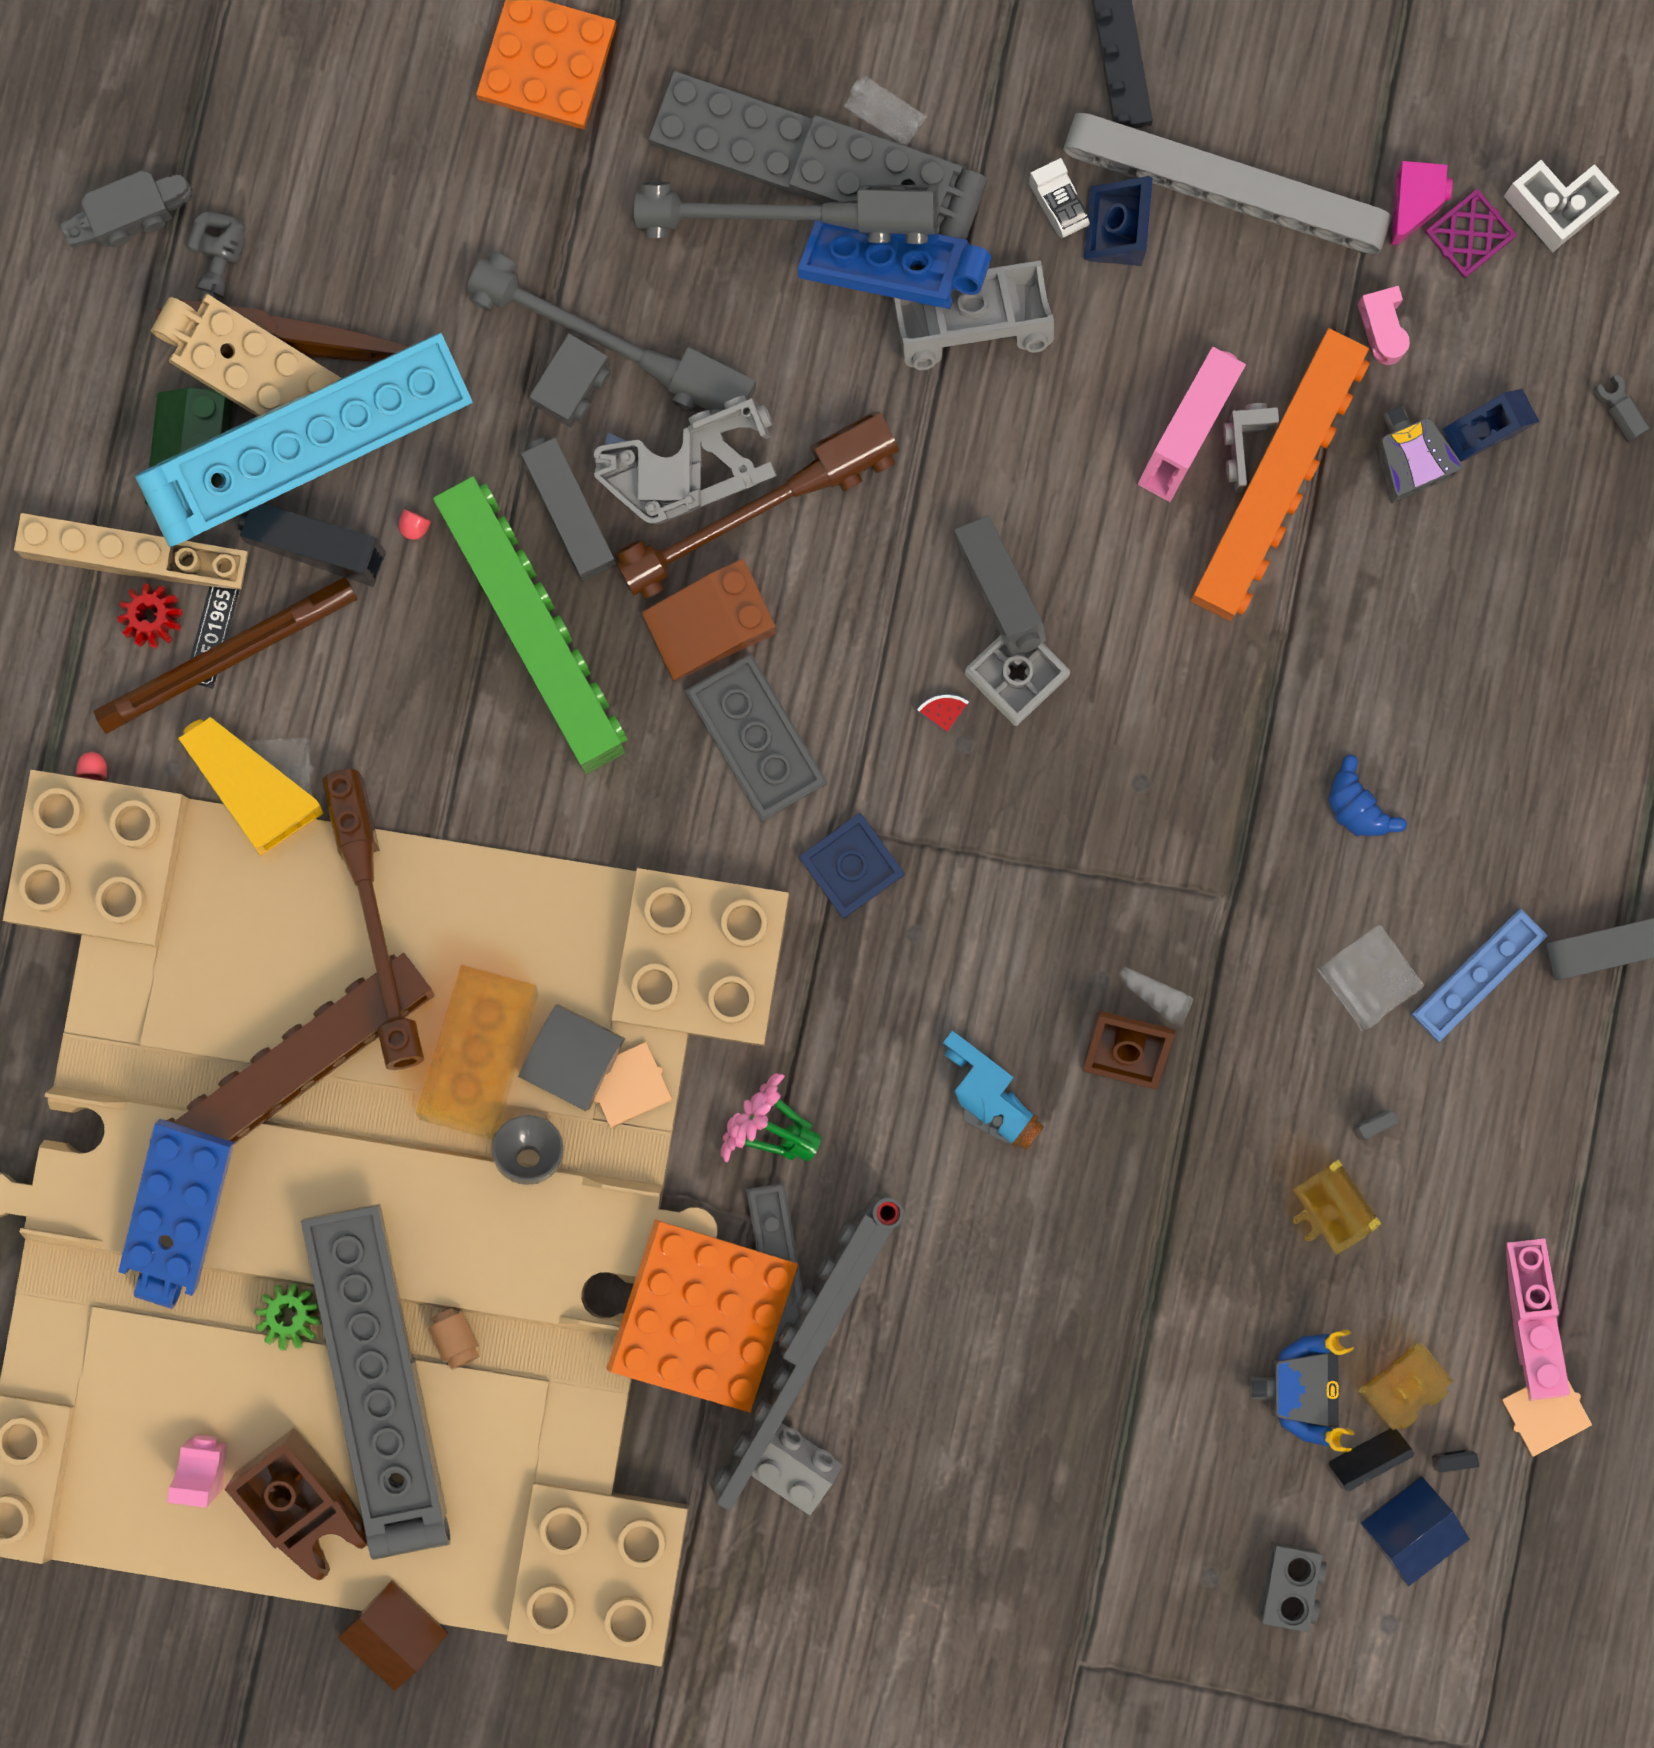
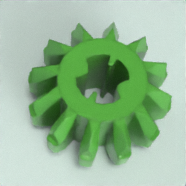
[255,1283,322,1351]

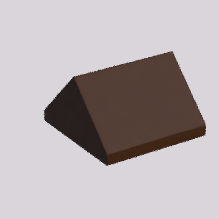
[1083,1011,1176,1090]
[338,1580,449,1691]

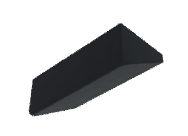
[1328,1428,1414,1492]

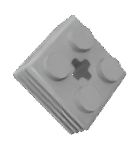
[965,635,1070,726]

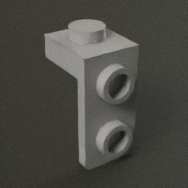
[1223,403,1279,492]

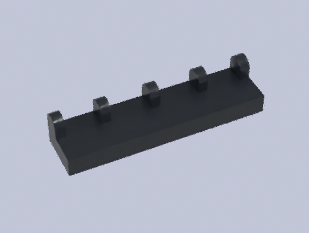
[1092,0,1153,128]

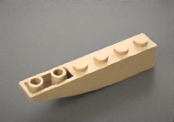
[14,513,248,590]

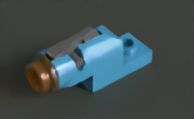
[942,1030,1044,1151]

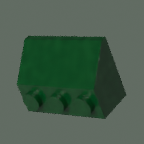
[145,388,233,505]

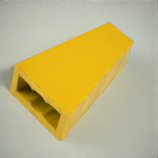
[178,717,324,856]

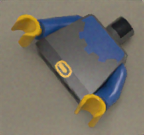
[1249,1329,1354,1452]

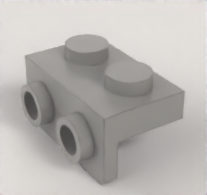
[751,1423,842,1515]

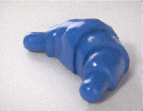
[1328,754,1407,837]

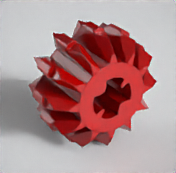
[117,583,184,649]

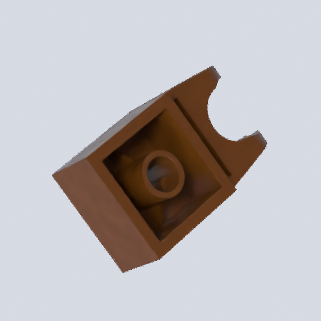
[225,1428,367,1580]

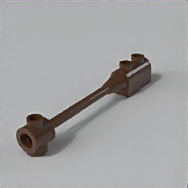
[615,411,899,599]
[322,769,424,1070]

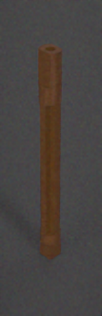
[94,576,358,734]

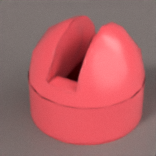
[398,509,432,540]
[76,752,107,781]

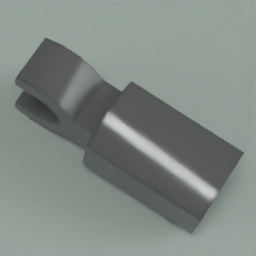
[1594,374,1651,443]

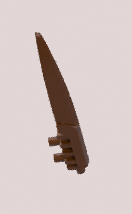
[156,299,409,362]

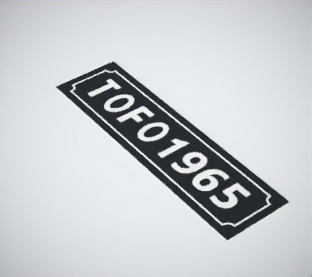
[190,586,240,689]

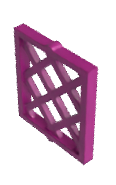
[1425,189,1517,279]

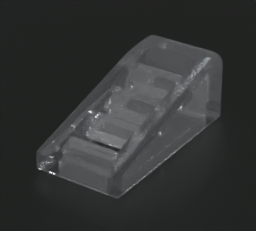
[1117,967,1194,1027]

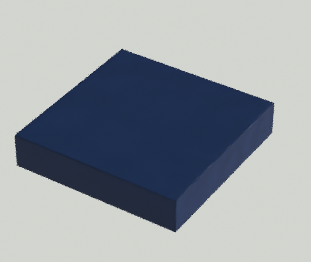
[799,812,905,919]

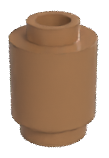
[428,1308,479,1370]

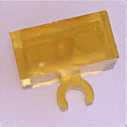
[1292,1159,1381,1255]
[1357,1343,1453,1430]

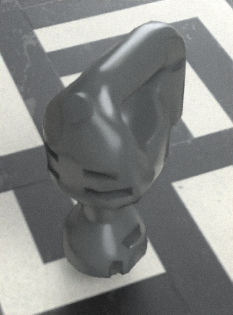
[186,211,246,300]

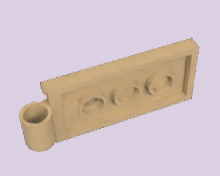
[150,294,342,417]

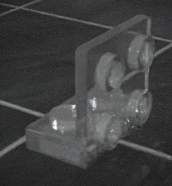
[1317,925,1424,1031]

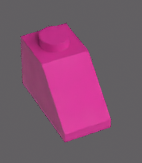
[1391,161,1453,245]

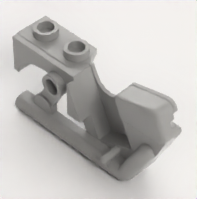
[594,396,777,525]

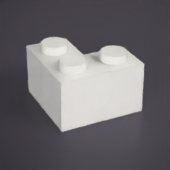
[1504,160,1619,252]

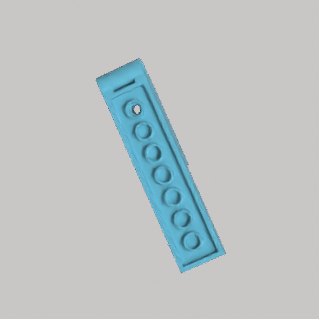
[135,333,473,547]

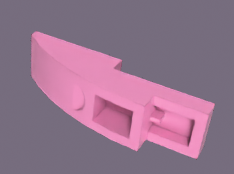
[1506,1238,1570,1401]

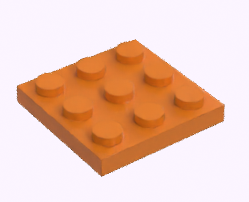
[476,0,616,130]

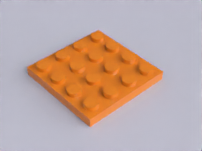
[606,1219,798,1413]

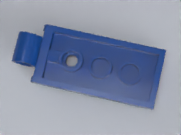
[798,221,991,309]
[118,1119,234,1309]

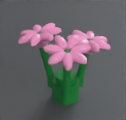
[720,1073,821,1162]

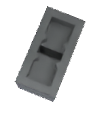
[1258,1542,1327,1633]

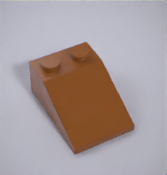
[642,558,776,681]

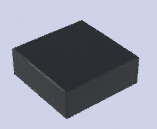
[1432,1449,1479,1473]

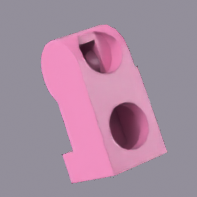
[1357,286,1410,365]

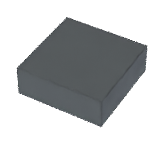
[1353,1110,1399,1140]

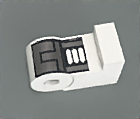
[1028,158,1089,239]

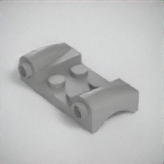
[893,260,1054,370]

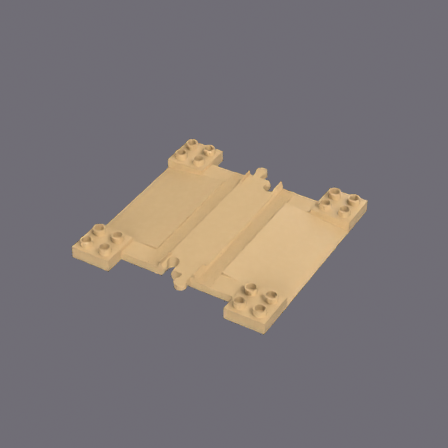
[0,770,790,1667]

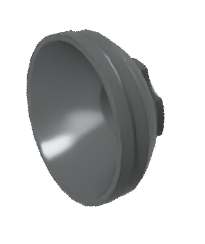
[492,1115,563,1185]

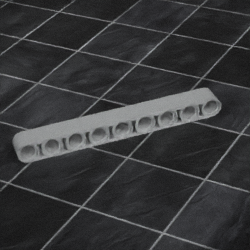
[1063,113,1392,254]

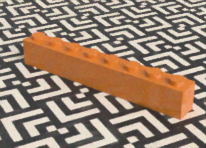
[1190,328,1370,621]

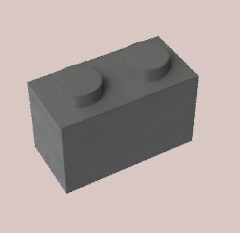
[529,333,611,428]

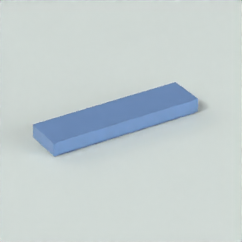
[1411,908,1548,1042]

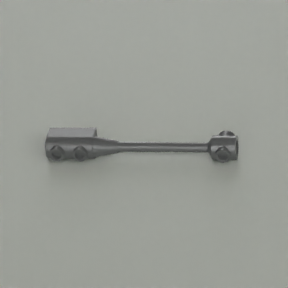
[634,181,938,244]
[467,252,756,415]

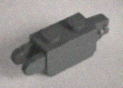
[61,170,194,249]

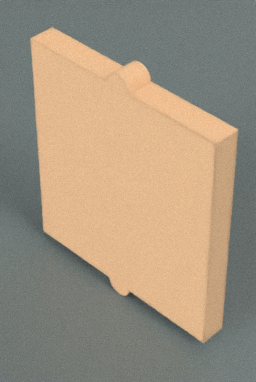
[594,1042,672,1128]
[1501,1381,1592,1457]

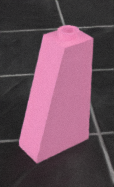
[1137,347,1246,502]

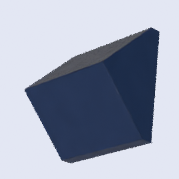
[1084,176,1153,266]
[1360,1476,1470,1586]

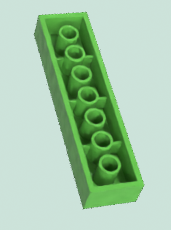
[433,476,628,774]

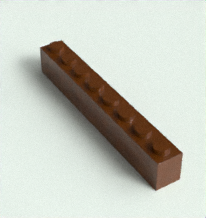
[149,952,435,1144]

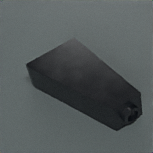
[238,503,386,587]

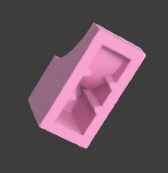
[167,1435,227,1508]

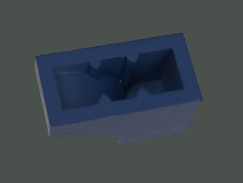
[1443,389,1539,462]

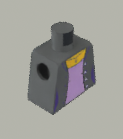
[1376,406,1463,504]

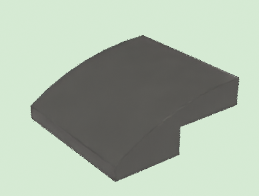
[518,1004,625,1111]

